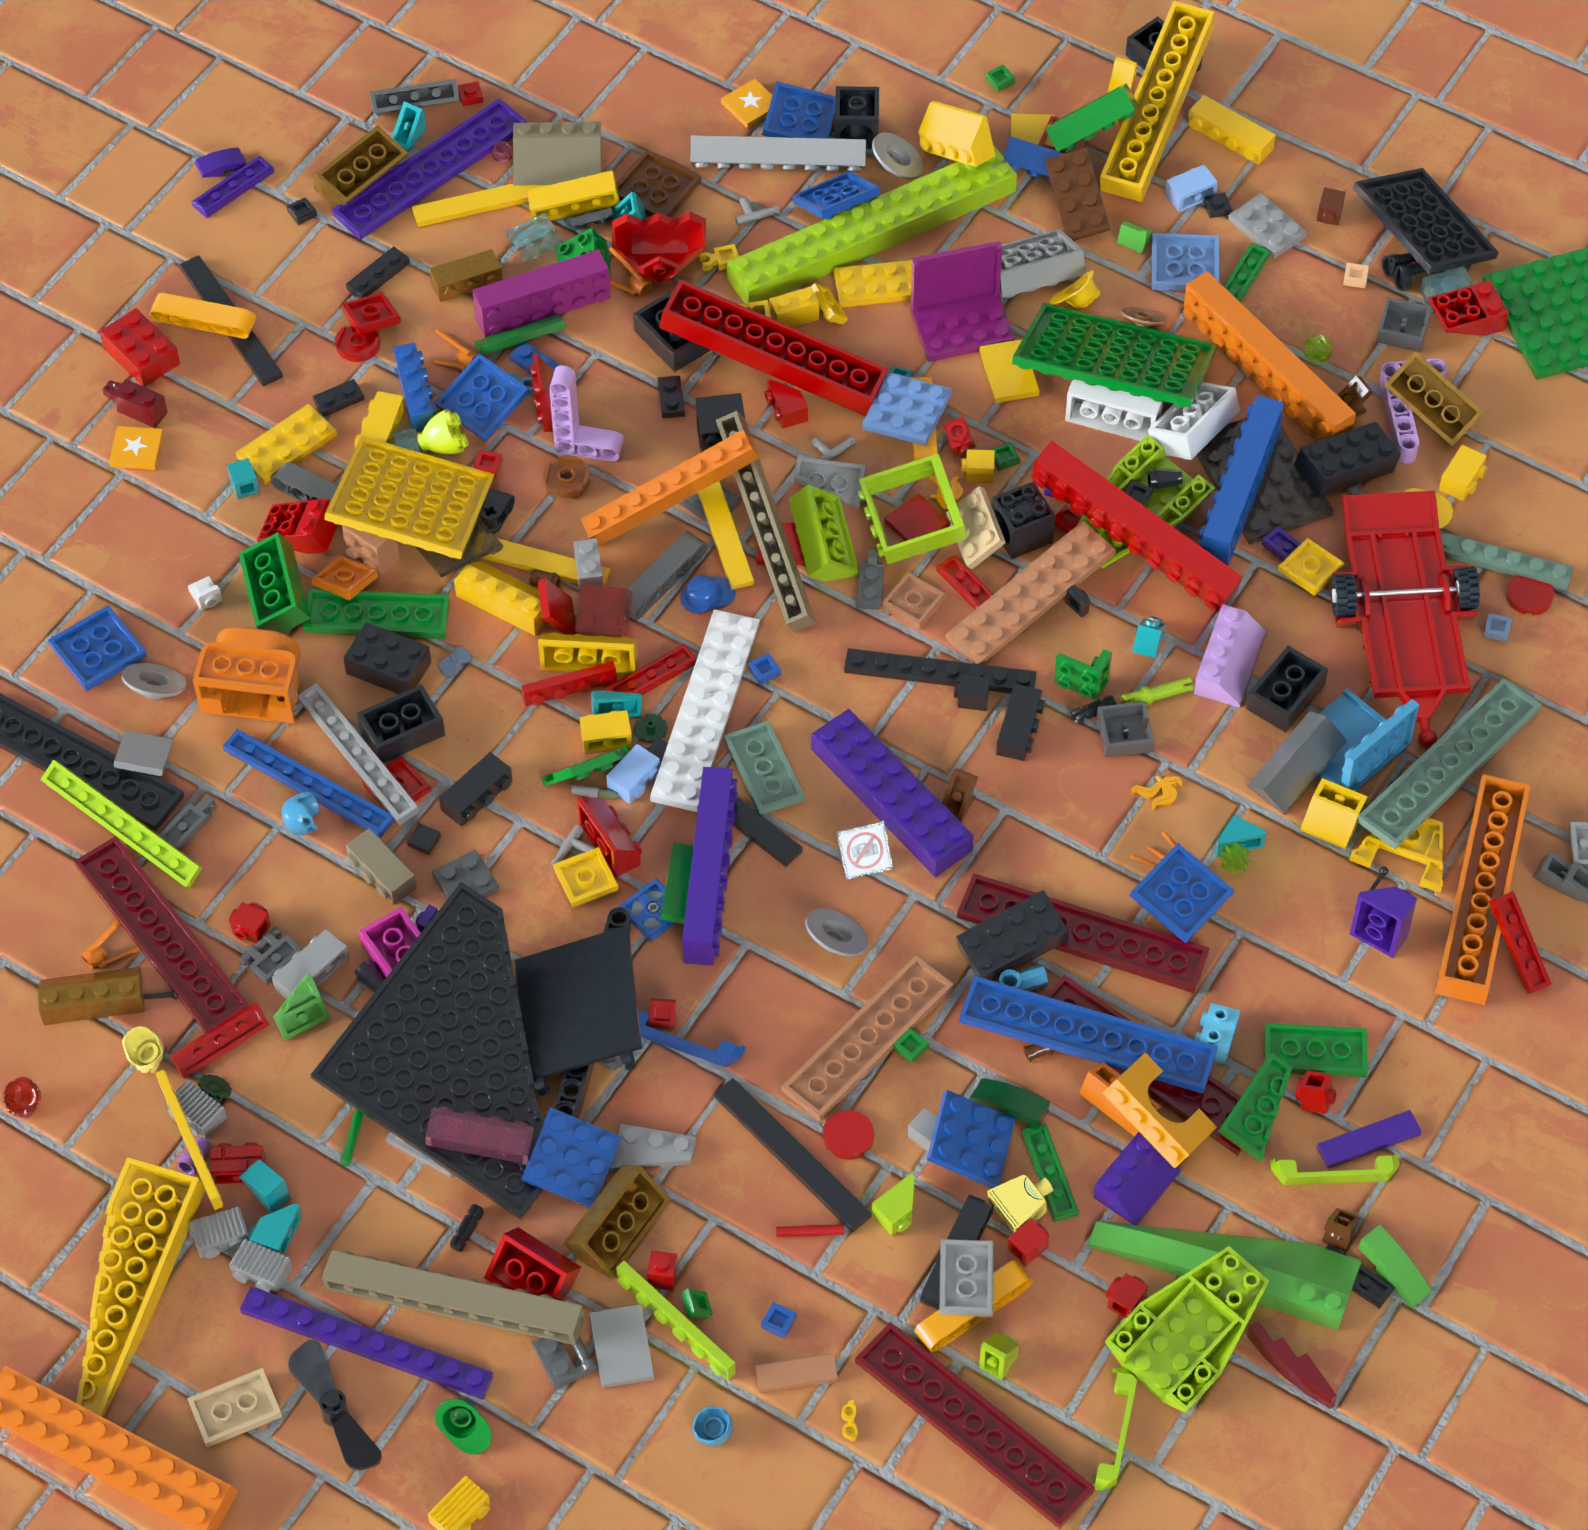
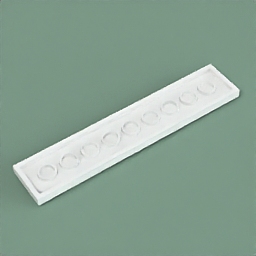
[650,609,760,812]

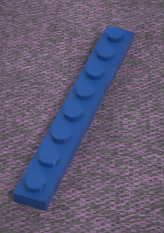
[223,729,395,838]

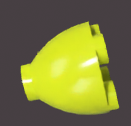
[417,409,469,455]

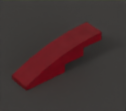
[1247,1321,1337,1409]

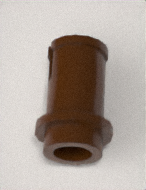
[529,569,561,588]
[1023,1044,1055,1062]

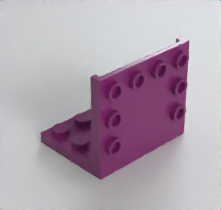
[910,241,1015,362]

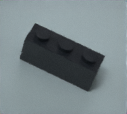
[996,684,1045,761]
[439,752,513,827]

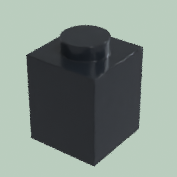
[954,675,990,711]

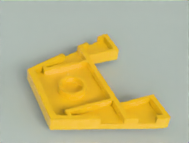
[1349,818,1443,893]

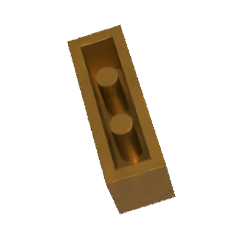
[429,249,503,302]

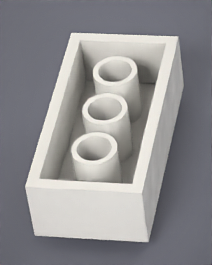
[1065,380,1163,441]
[1148,382,1240,460]

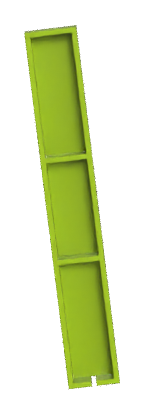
[727,146,1017,303]

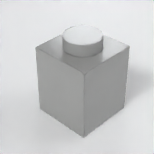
[908,1108,937,1152]

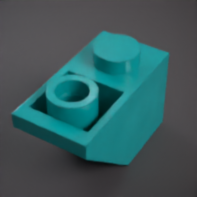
[1132,616,1167,658]

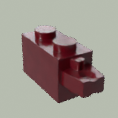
[103,379,168,428]

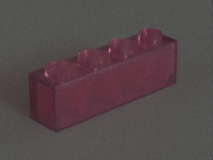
[426,1107,534,1164]

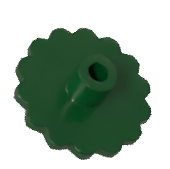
[634,714,668,743]
[197,1074,232,1099]

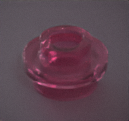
[492,141,513,162]

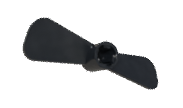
[288,1340,382,1470]

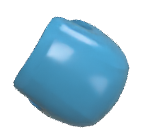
[281,792,319,835]

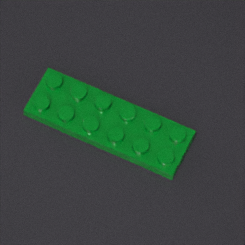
[303,589,450,639]

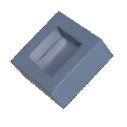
[1484,613,1512,642]

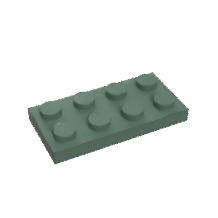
[724,720,805,815]

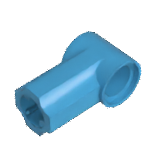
[998,964,1049,991]

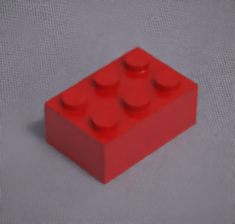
[100,308,180,387]

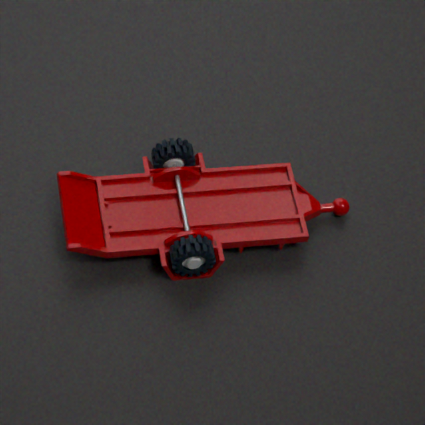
[1331,490,1480,748]

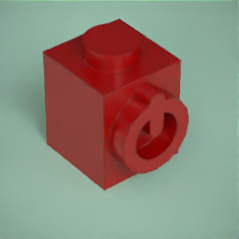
[942,416,976,456]
[229,902,271,943]
[1295,1071,1336,1114]
[1106,1273,1149,1319]

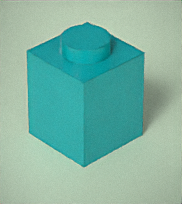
[227,458,259,499]

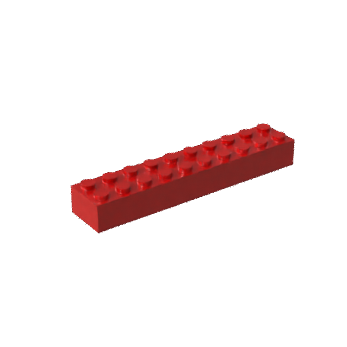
[659,279,888,417]
[1031,440,1243,612]

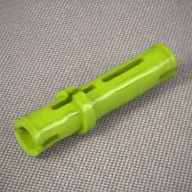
[1121,676,1194,706]

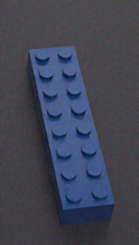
[1199,395,1284,566]

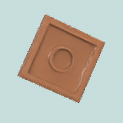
[881,572,947,630]

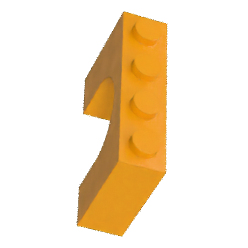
[1103,1052,1217,1168]

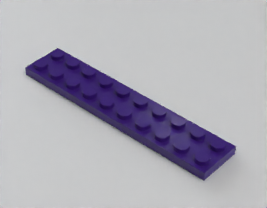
[332,98,528,240]

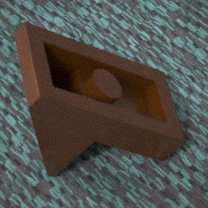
[1338,375,1373,417]
[942,768,978,822]
[1322,1208,1361,1251]

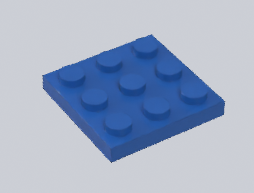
[762,81,835,139]
[792,171,880,219]
[435,354,530,442]
[48,605,147,692]
[1129,843,1235,943]
[927,1090,1015,1188]
[521,1107,622,1208]

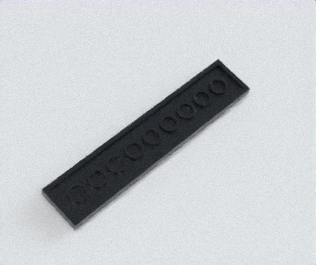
[0,693,184,831]

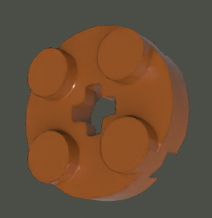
[544,455,590,498]

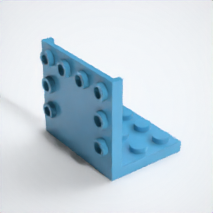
[1282,688,1419,792]

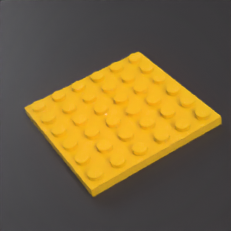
[324,436,495,559]

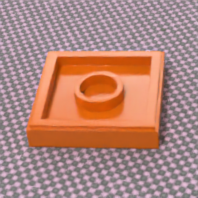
[312,555,378,600]

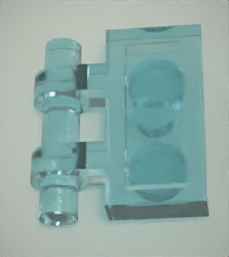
[506,213,563,261]

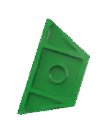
[541,745,630,786]

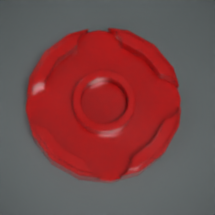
[335,324,381,362]
[1506,575,1554,615]
[823,1110,874,1160]

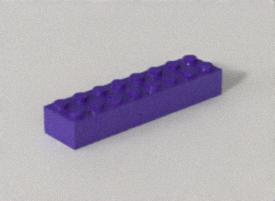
[811,709,974,877]
[682,767,738,966]

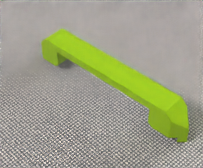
[1270,1153,1400,1185]
[1090,1367,1137,1491]

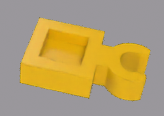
[699,244,739,271]

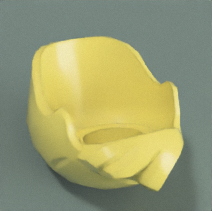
[122,1026,164,1073]

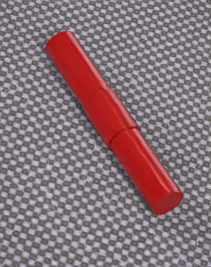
[776,1224,844,1237]

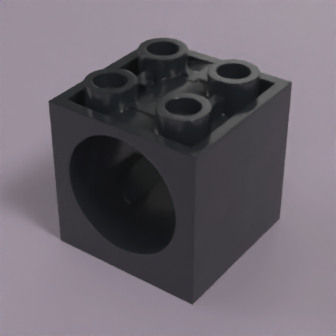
[835,86,879,149]
[696,393,745,452]
[992,481,1055,559]

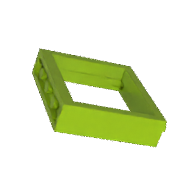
[858,454,968,565]

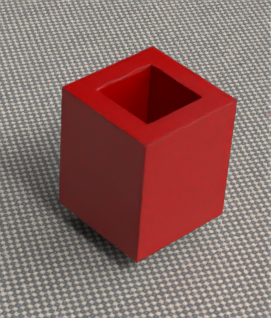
[1007,1219,1049,1266]
[647,1250,678,1291]

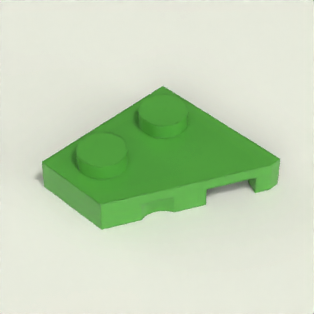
[273,974,330,1041]

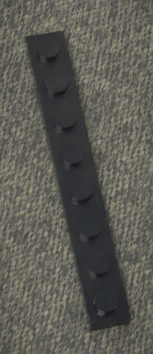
[844,648,1037,693]

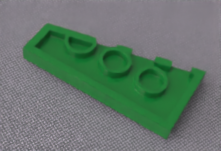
[1218,1052,1293,1162]

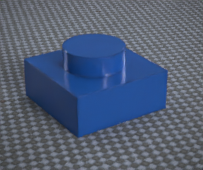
[748,653,781,685]
[761,1302,797,1339]

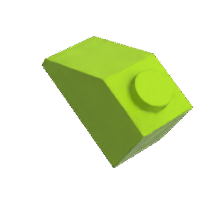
[872,1173,915,1236]
[979,1333,1019,1381]

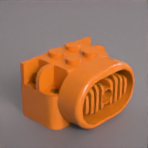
[193,627,301,724]

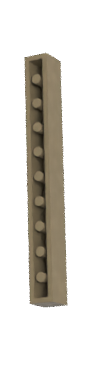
[716,411,816,632]
[322,1250,585,1345]

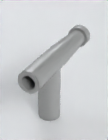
[735,197,780,225]
[811,436,856,461]
[551,825,596,866]

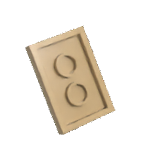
[946,486,1006,569]
[187,1368,282,1448]

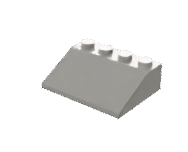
[999,229,1086,298]

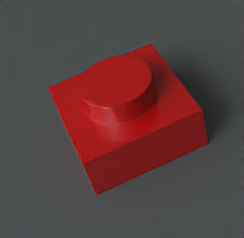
[457,81,484,106]
[473,450,502,477]
[1054,504,1083,533]
[649,998,676,1027]

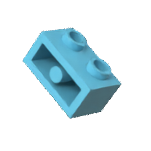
[1195,1003,1240,1065]

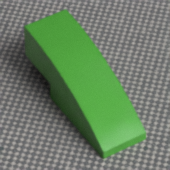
[1358,1224,1432,1308]

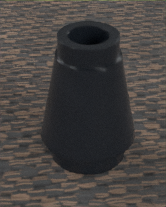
[1147,468,1183,491]
[354,960,385,993]

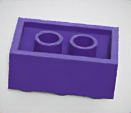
[1350,886,1417,958]
[1094,1132,1181,1225]

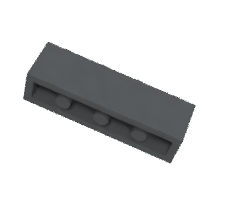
[369,79,459,115]

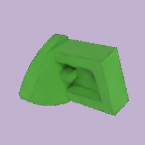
[1117,221,1154,254]

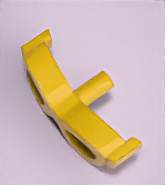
[841,1400,858,1441]

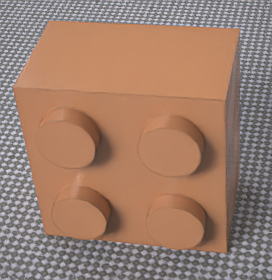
[342,525,400,576]

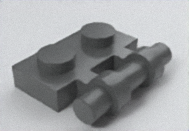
[238,927,303,985]

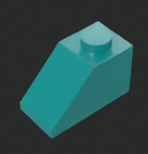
[248,1203,302,1255]

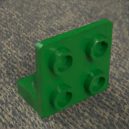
[556,228,611,276]
[1054,649,1112,700]

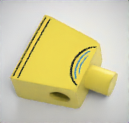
[987,1175,1053,1233]

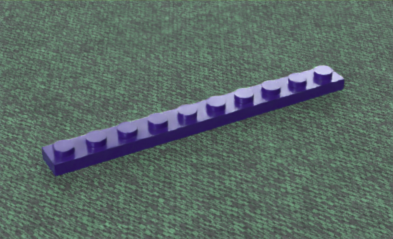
[240,1286,493,1400]

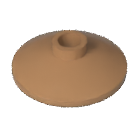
[1121,307,1166,328]

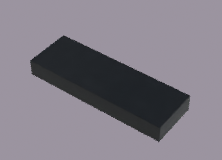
[1326,1244,1395,1309]

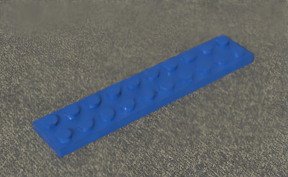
[959,976,1218,1094]

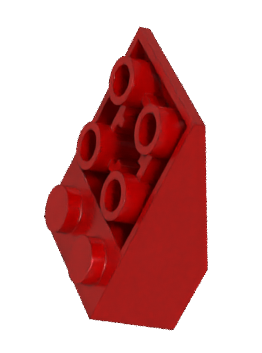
[1428,280,1509,336]
[530,354,554,433]
[257,498,338,554]

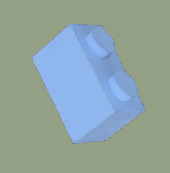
[1165,165,1218,213]
[606,744,660,804]

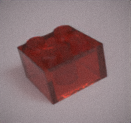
[575,584,633,637]

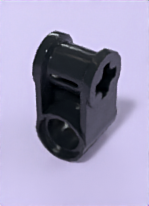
[480,489,515,534]

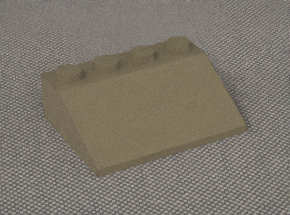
[513,121,602,185]

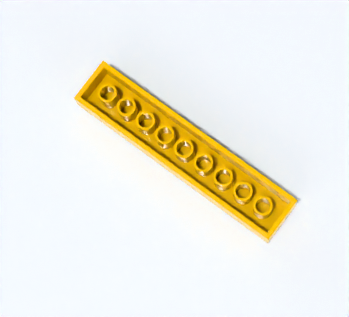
[1100,1,1215,202]

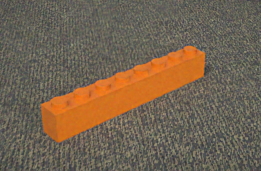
[581,430,761,546]

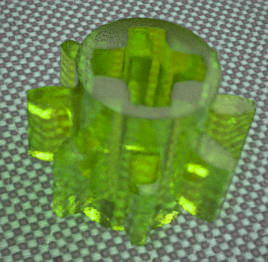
[1304,335,1333,363]
[1219,843,1251,875]

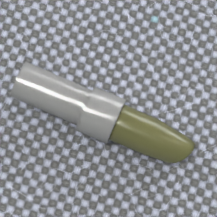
[571,785,618,800]

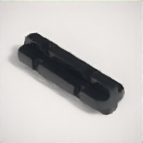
[1071,695,1116,723]
[450,1204,484,1252]

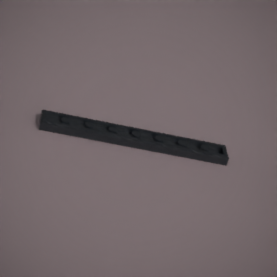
[179,255,283,387]
[646,737,803,867]
[714,1078,872,1233]

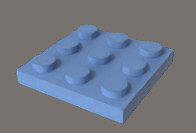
[1151,233,1219,291]
[862,372,952,446]

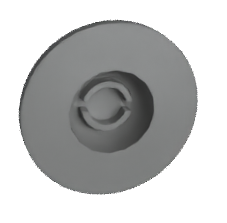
[872,132,923,180]
[122,663,187,700]
[805,908,868,957]

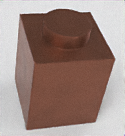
[1317,187,1346,225]

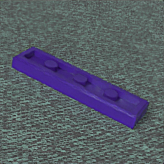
[192,156,274,218]
[1317,1110,1422,1169]

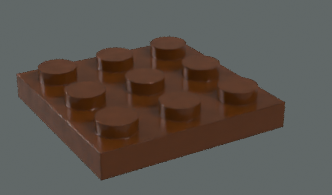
[617,150,701,217]

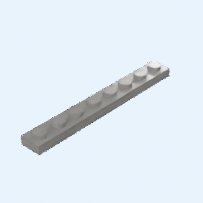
[298,683,420,825]

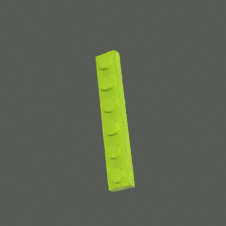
[616,1261,736,1380]

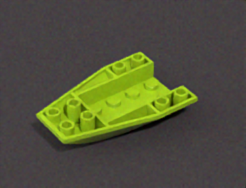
[1077,434,1216,569]
[1105,1246,1270,1413]

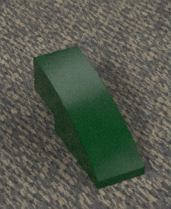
[970,1078,1050,1130]

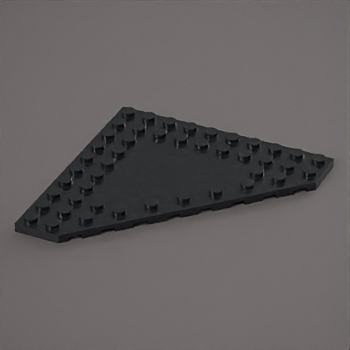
[310,882,544,1220]

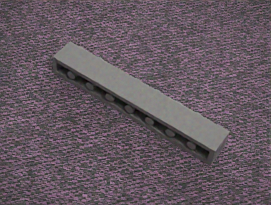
[690,135,866,172]

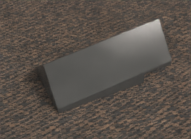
[1247,711,1347,815]

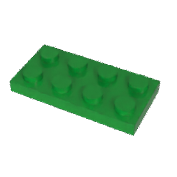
[1264,1023,1368,1078]

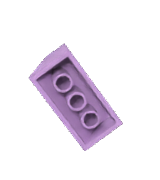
[1194,604,1266,707]

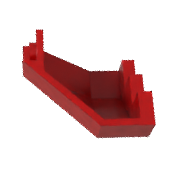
[612,211,707,283]

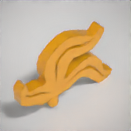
[929,475,963,511]
[1131,775,1183,810]

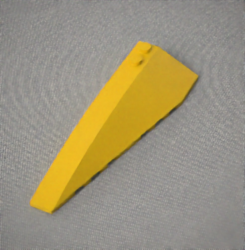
[76,1157,205,1417]

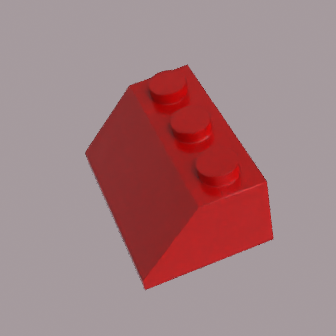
[576,796,642,878]
[484,1227,581,1301]

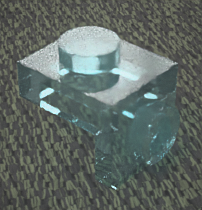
[393,428,420,452]

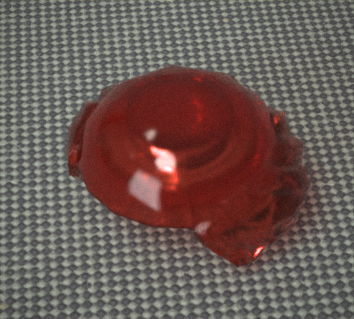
[3,1077,41,1118]

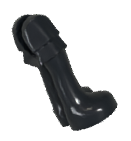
[1382,253,1426,291]

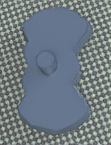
[439,647,471,677]

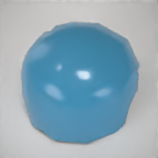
[692,1406,733,1447]

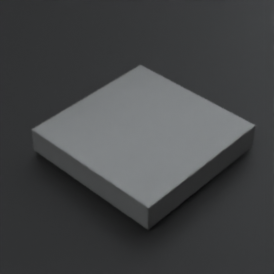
[114,730,173,776]

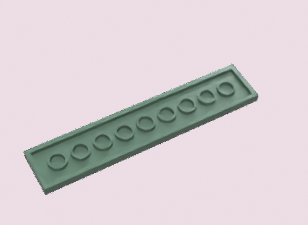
[1356,678,1542,849]

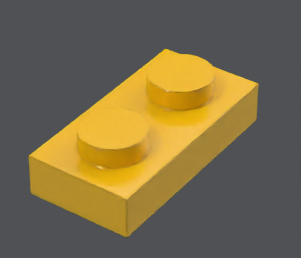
[811,283,848,325]

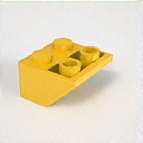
[1300,778,1368,849]

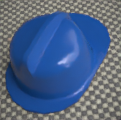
[681,575,736,613]

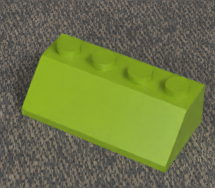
[789,484,860,582]

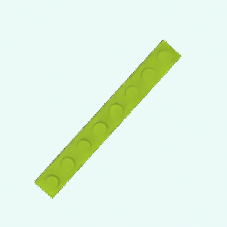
[40,760,203,888]

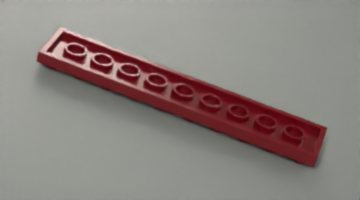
[74,836,250,1033]
[957,873,1210,993]
[1045,975,1242,1156]
[855,1322,1095,1529]

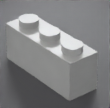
[272,929,349,999]

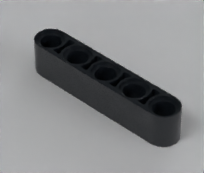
[920,1195,994,1310]

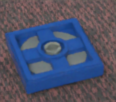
[618,878,676,942]

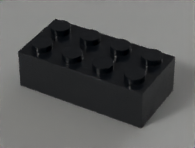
[1294,422,1401,498]
[956,890,1069,981]

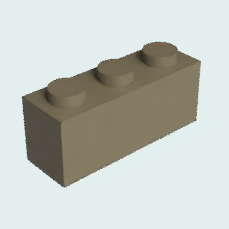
[346,828,417,905]

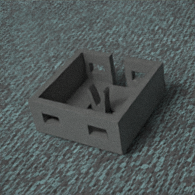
[1376,297,1432,352]
[1097,702,1154,757]

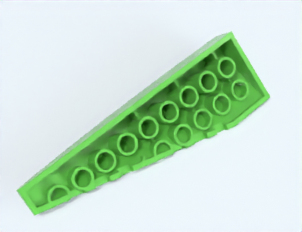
[1088,1221,1362,1331]

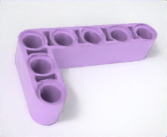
[1379,358,1447,464]
[549,366,624,461]

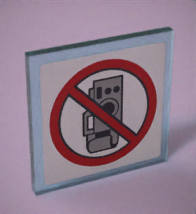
[836,821,893,880]

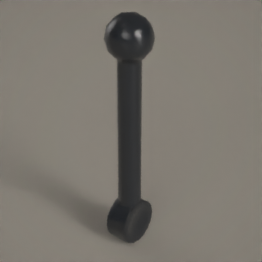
[1369,866,1389,890]
[143,991,178,999]

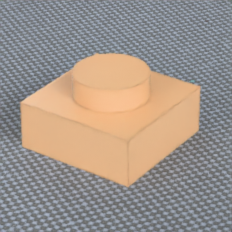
[1343,263,1369,288]

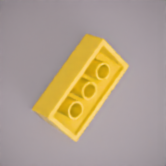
[918,101,996,167]
[454,561,546,636]
[538,633,638,675]

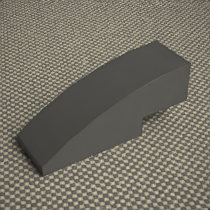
[1533,852,1588,904]

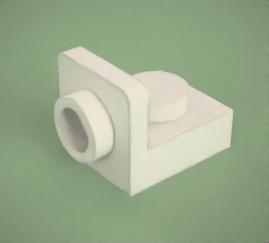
[188,576,222,611]

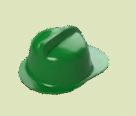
[434,1398,492,1454]

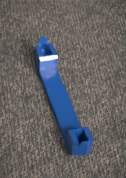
[638,1010,746,1067]

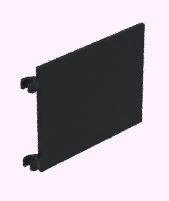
[515,926,642,1096]

